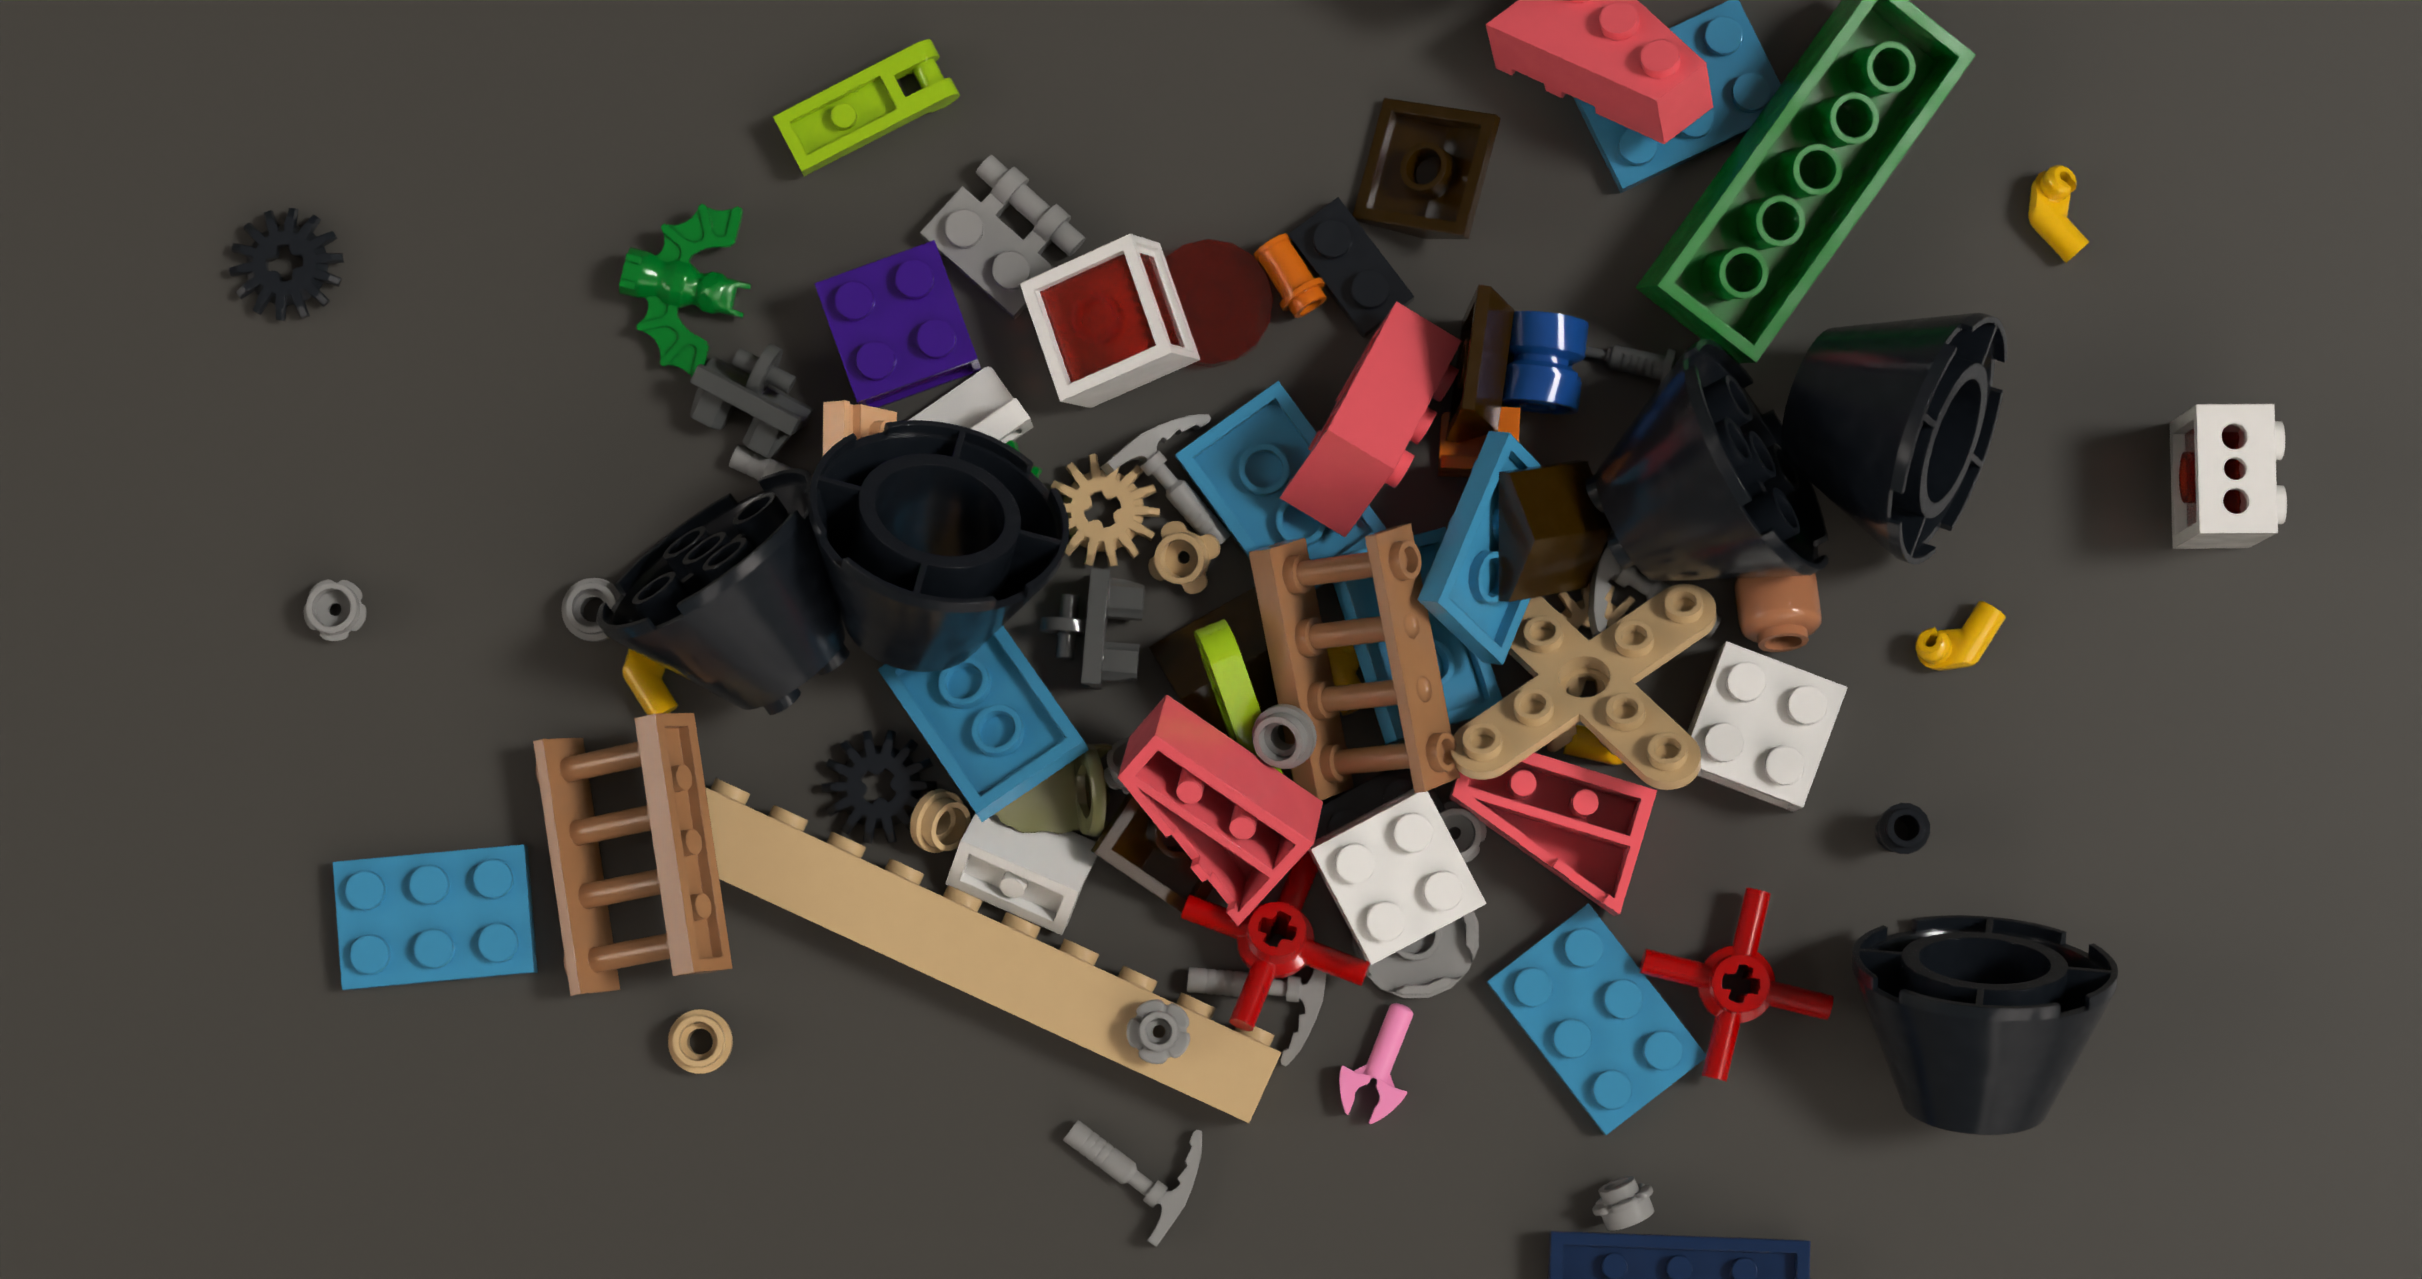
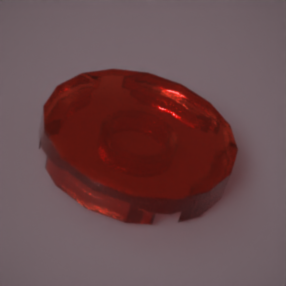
[1165,239,1273,367]

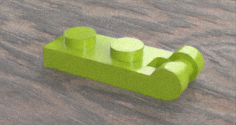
[773,39,960,176]

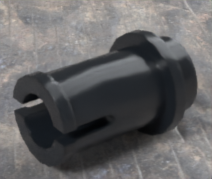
[1875,803,1930,854]

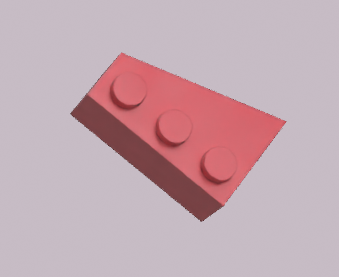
[1486,0,1713,144]
[1280,301,1461,537]
[1118,694,1323,926]
[1449,753,1657,916]

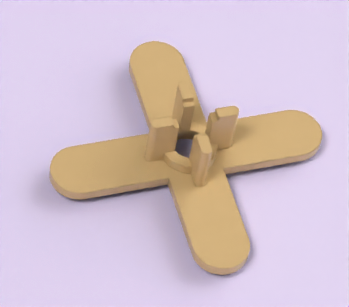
[1450,584,1717,790]

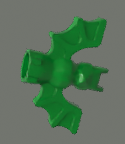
[619,204,751,377]

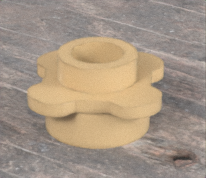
[1148,521,1221,594]

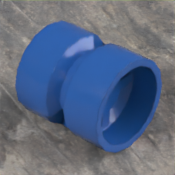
[1501,311,1589,415]

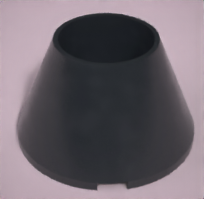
[1781,313,2007,565]
[808,420,1069,672]
[1852,915,2118,1135]

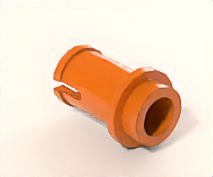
[1253,233,1327,318]

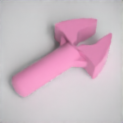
[1339,1003,1413,1124]

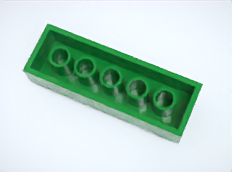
[1635,0,1976,364]

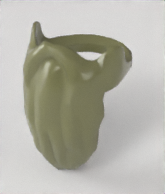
[995,743,1112,837]

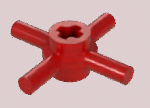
[1181,851,1370,1031]
[1639,888,1834,1082]

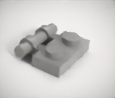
[920,155,1086,320]

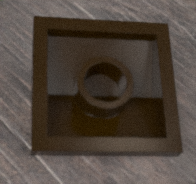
[1353,98,1501,239]
[1446,284,1514,443]
[1499,460,1612,602]
[1149,587,1278,737]
[1091,792,1214,913]

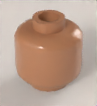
[1734,573,1822,652]

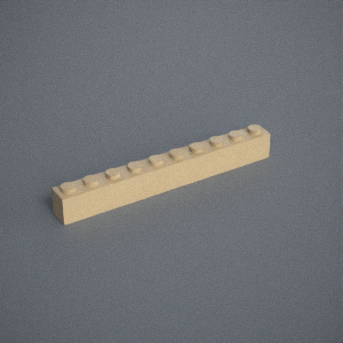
[705,778,1282,1123]

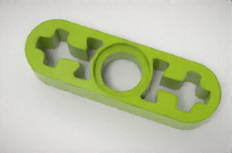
[1194,619,1283,774]

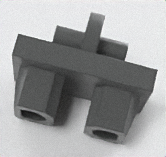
[690,344,814,458]
[1039,568,1145,690]

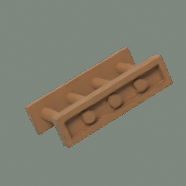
[1248,523,1460,801]
[533,713,733,996]

